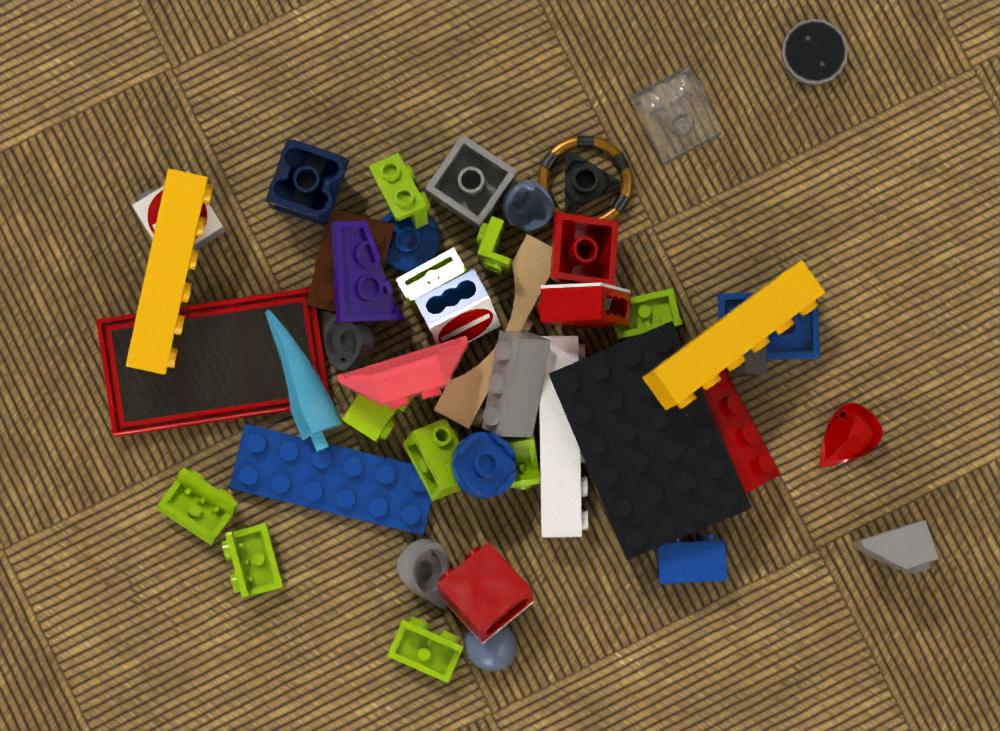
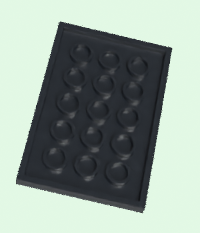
[549,321,752,560]

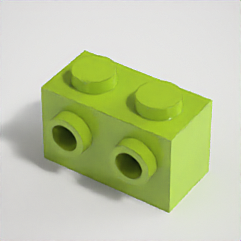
[402,418,461,502]

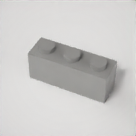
[481,330,551,438]

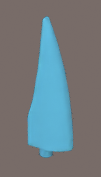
[265,310,343,452]

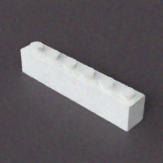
[539,336,588,538]

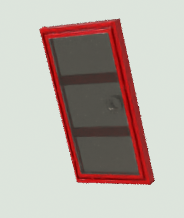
[96,287,332,437]

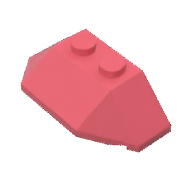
[337,336,469,410]

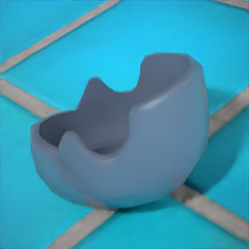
[501,180,555,232]
[464,625,517,672]

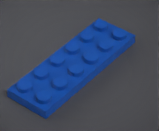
[229,424,432,535]

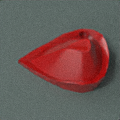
[819,402,883,468]

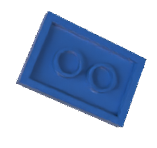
[717,293,820,360]

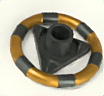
[537,135,633,221]

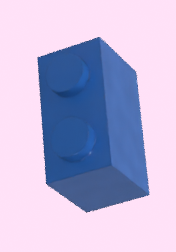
[656,534,727,584]

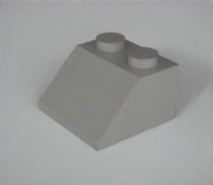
[852,520,938,574]

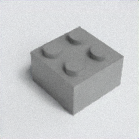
[425,134,517,230]

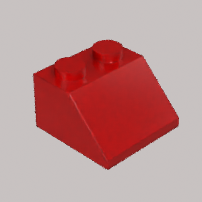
[550,212,619,286]

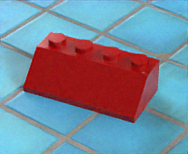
[701,369,781,493]

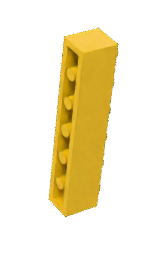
[126,168,213,375]
[642,260,825,410]

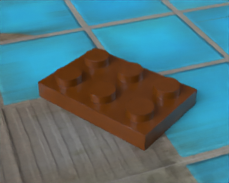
[306,209,395,312]

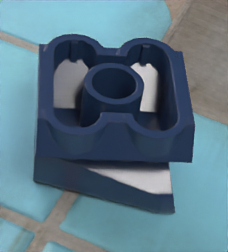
[265,139,350,227]

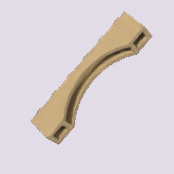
[433,234,552,431]

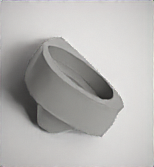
[397,538,449,610]

